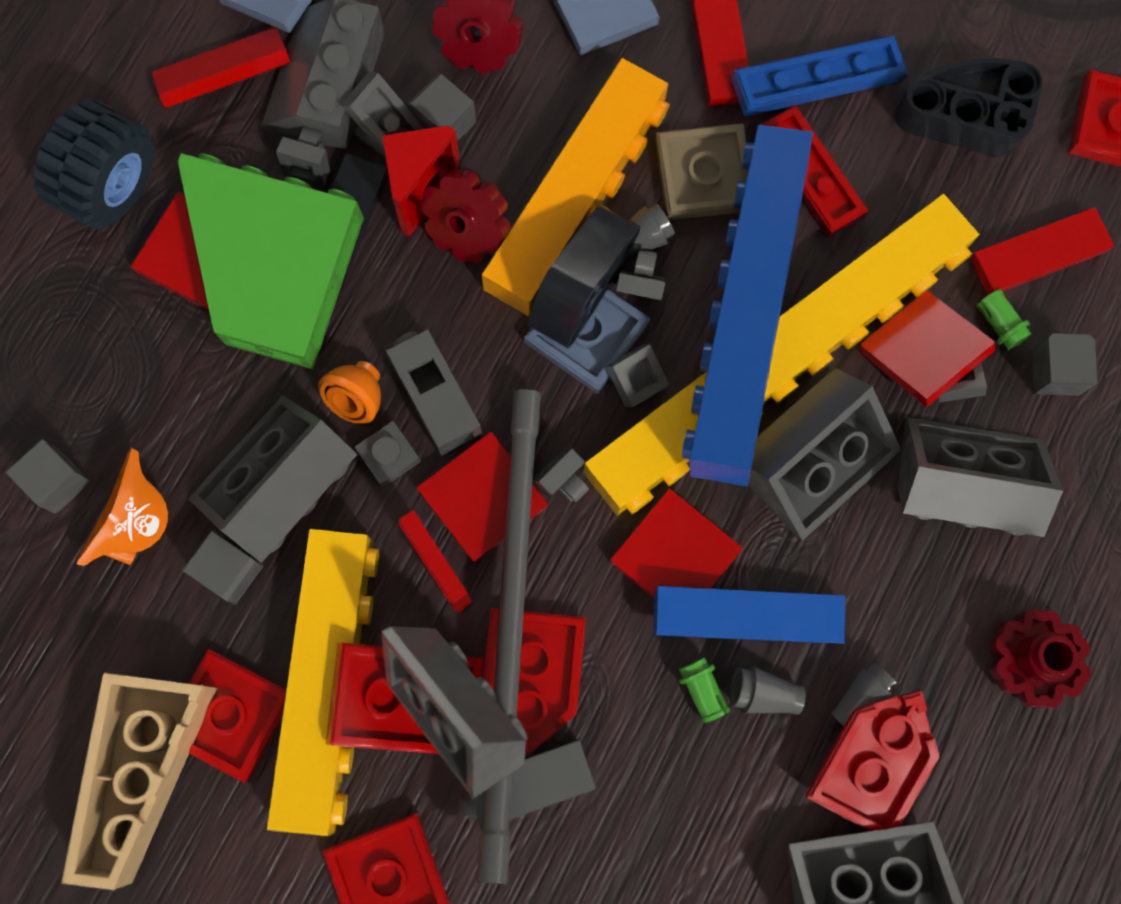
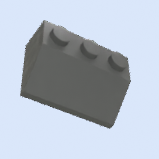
[261,0,385,150]
[749,368,901,541]
[188,395,358,563]
[898,417,1064,537]
[382,627,527,798]
[788,822,964,904]

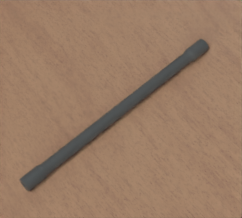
[476,389,541,884]

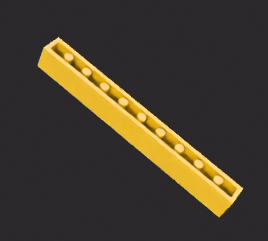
[583,194,980,516]

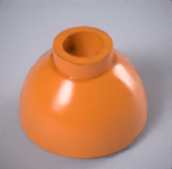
[318,361,381,423]

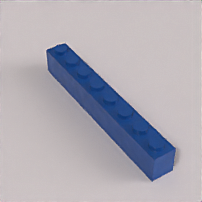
[682,125,813,487]

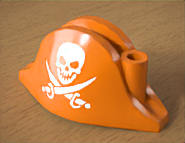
[76,446,168,566]

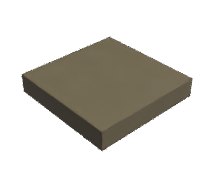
[655,123,749,220]

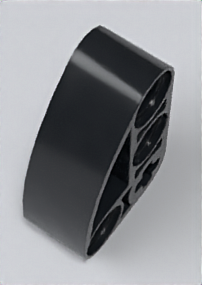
[895,58,1042,157]
[527,204,641,349]

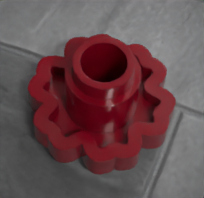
[432,0,524,74]
[421,170,511,263]
[989,610,1091,709]

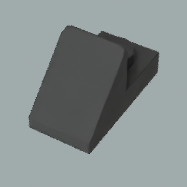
[341,71,425,158]

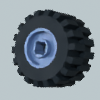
[33,99,155,230]

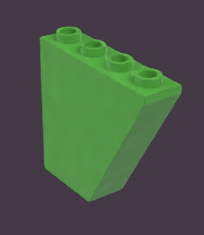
[178,153,364,369]

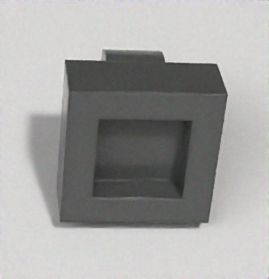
[276,127,331,188]
[616,249,666,300]
[533,448,589,502]

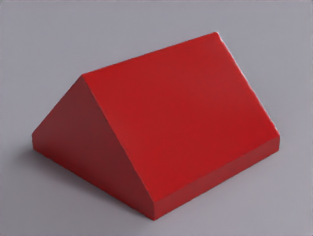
[382,125,461,237]

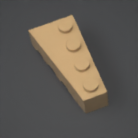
[62,673,218,890]

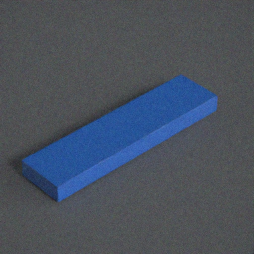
[730,35,908,117]
[653,586,845,644]

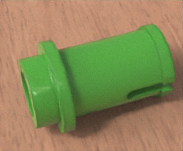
[976,289,1032,350]
[679,657,731,723]

